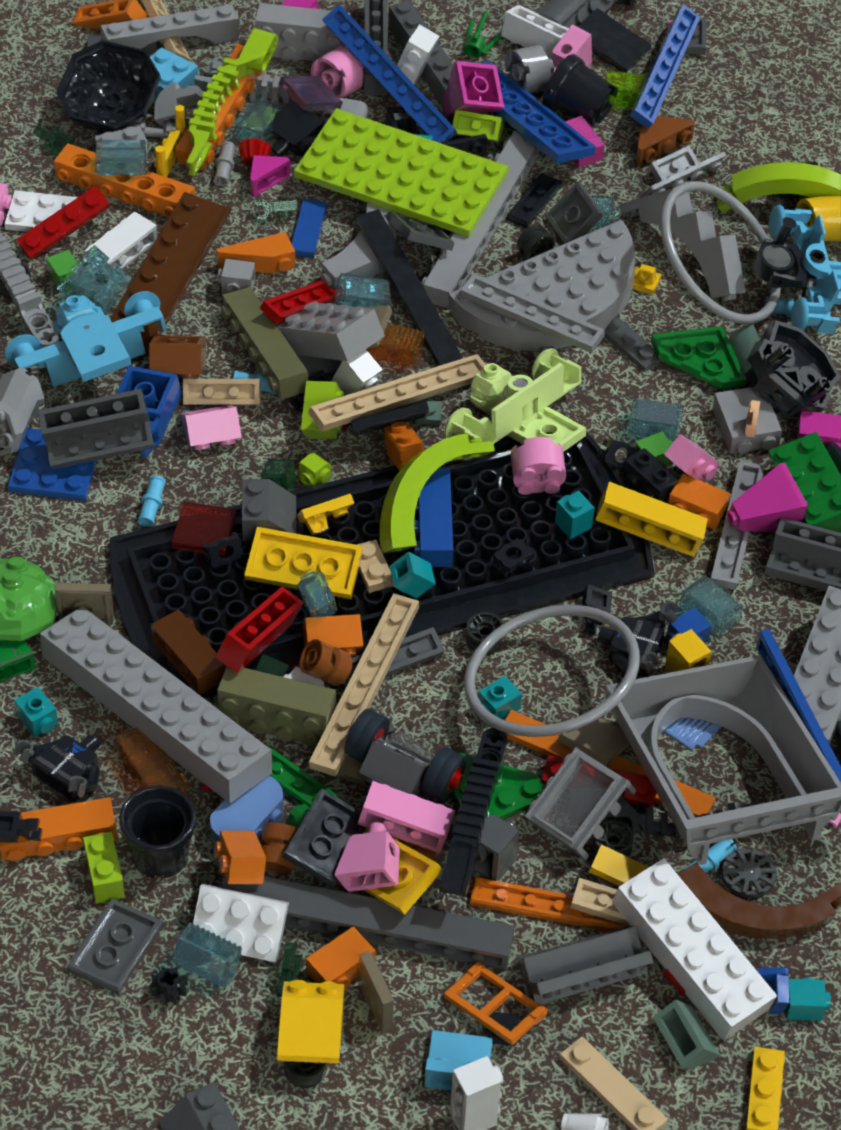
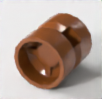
[299,639,352,686]
[261,822,298,873]

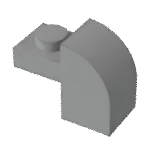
[154,82,203,128]

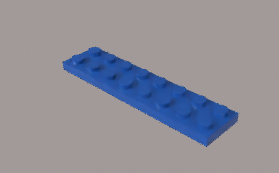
[481,61,596,163]

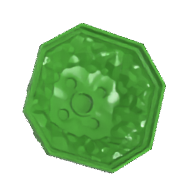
[0,557,57,641]

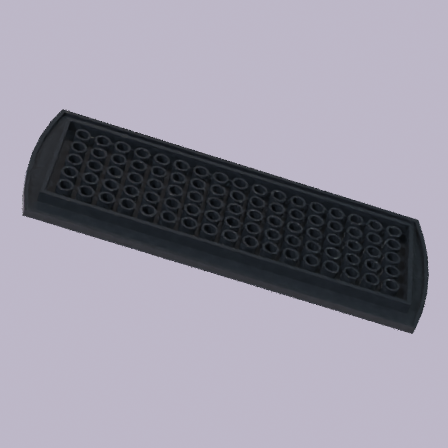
[110,420,655,698]

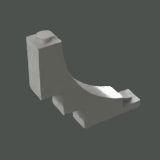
[619,188,746,302]
[320,201,396,293]

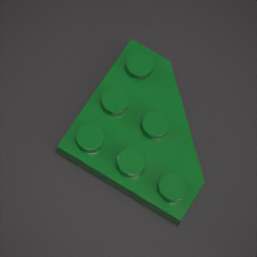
[651,326,746,390]
[452,753,545,820]

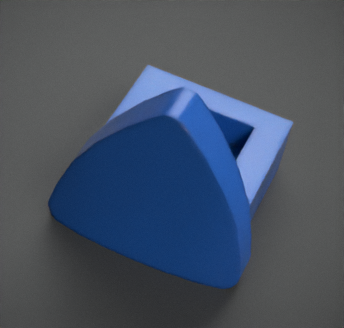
[756,967,789,1014]

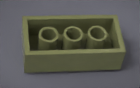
[217,667,336,747]

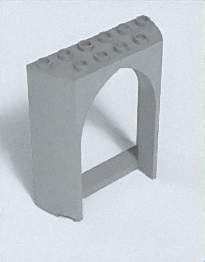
[606,655,841,865]

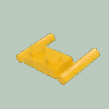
[154,105,185,177]

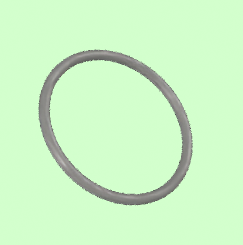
[660,181,781,324]
[464,605,640,737]

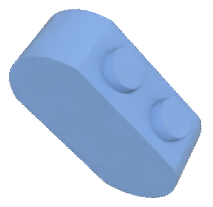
[210,776,284,844]

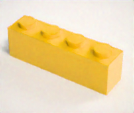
[595,482,708,557]

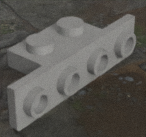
[642,146,727,197]

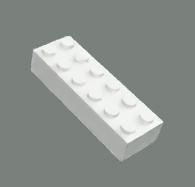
[612,858,777,1041]

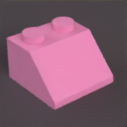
[180,405,242,450]

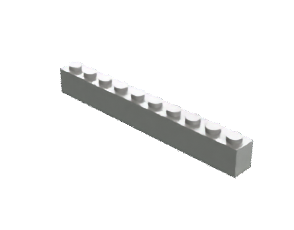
[421,130,540,309]

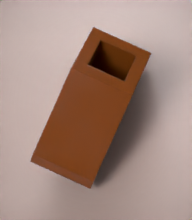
[636,116,695,166]

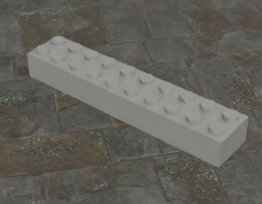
[40,606,272,803]

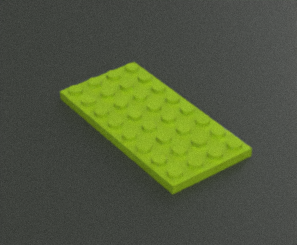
[294,108,509,237]

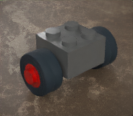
[344,709,467,803]

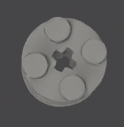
[505,45,554,94]

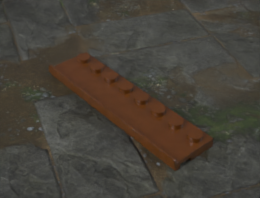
[110,192,231,357]

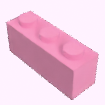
[357,781,455,853]

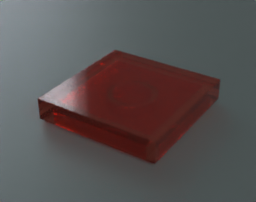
[172,501,236,556]

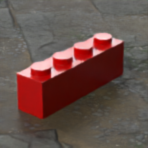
[215,587,304,674]

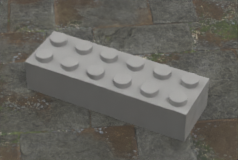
[794,586,841,745]

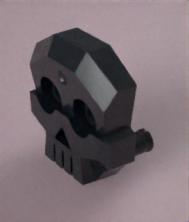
[747,320,841,418]

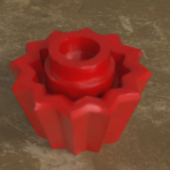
[238,138,271,167]

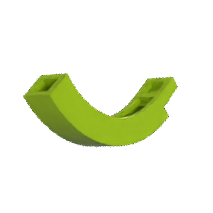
[717,162,841,212]
[380,433,495,554]

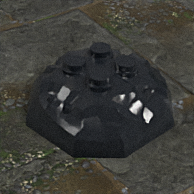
[56,40,161,133]

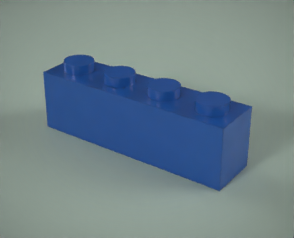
[414,468,453,567]

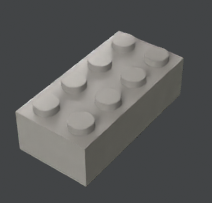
[255,3,350,62]
[278,301,385,361]

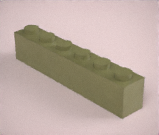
[221,287,308,400]

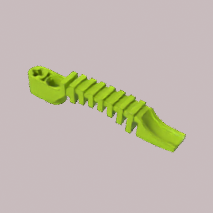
[187,28,278,176]

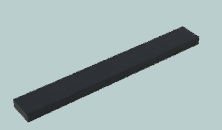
[356,209,463,366]

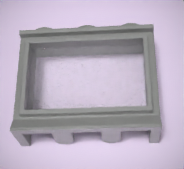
[525,747,637,860]

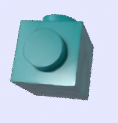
[555,491,594,539]
[389,552,436,598]
[478,676,522,719]
[14,687,58,737]
[786,977,831,1021]

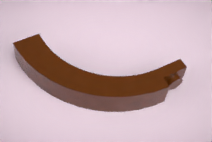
[678,862,841,939]

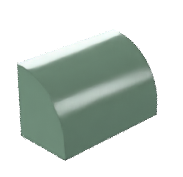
[729,324,760,382]
[653,1000,720,1069]

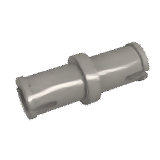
[213,141,236,186]

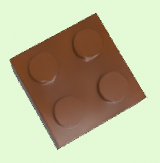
[149,335,206,379]

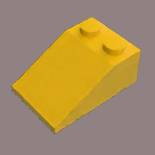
[277,980,344,1064]

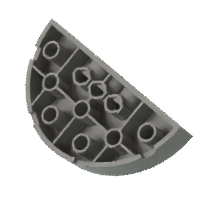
[449,219,635,351]

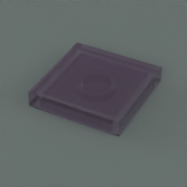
[279,76,343,111]

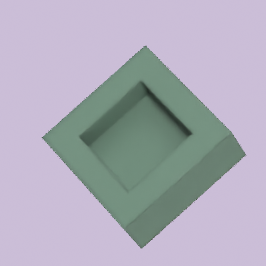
[415,400,442,426]

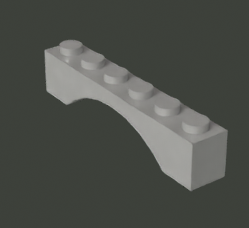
[101,5,239,49]

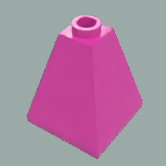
[443,61,504,118]
[726,462,808,532]

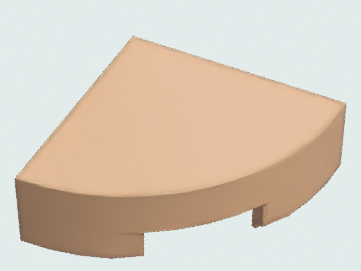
[745,400,760,437]

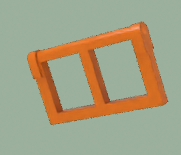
[444,962,548,1046]

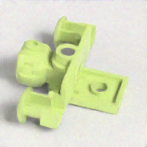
[444,348,586,452]

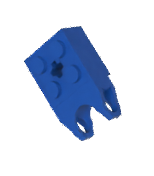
[116,366,182,457]

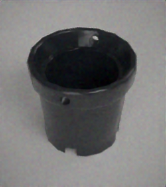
[542,54,618,128]
[119,785,197,878]

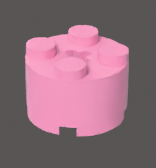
[311,46,364,98]
[511,437,566,495]

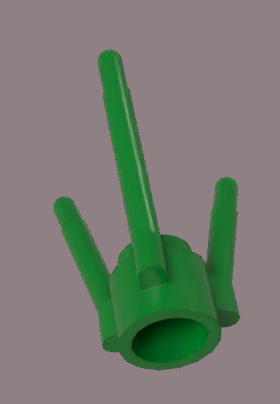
[462,11,503,58]

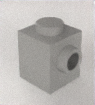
[218,259,255,294]

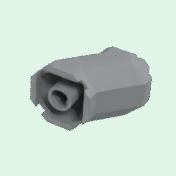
[0,367,45,456]

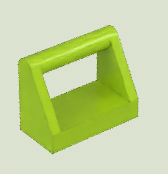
[452,109,504,142]

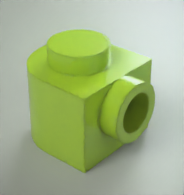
[298,453,332,487]

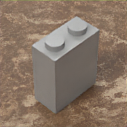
[712,387,782,454]

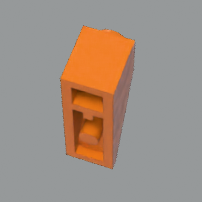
[72,0,148,30]
[216,232,295,273]

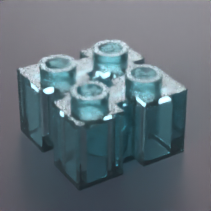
[57,245,132,313]

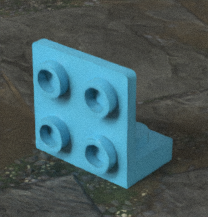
[425,1030,493,1091]

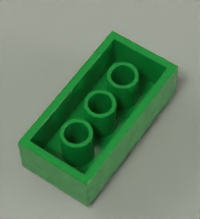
[768,432,841,533]

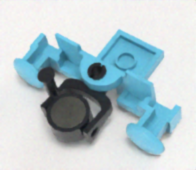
[753,205,841,334]

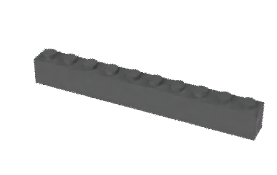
[220,875,515,970]

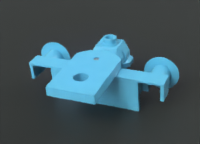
[5,291,167,387]

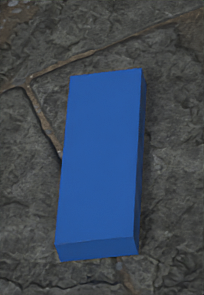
[292,199,327,258]

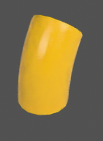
[796,196,841,242]

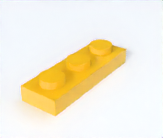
[746,1047,785,1130]

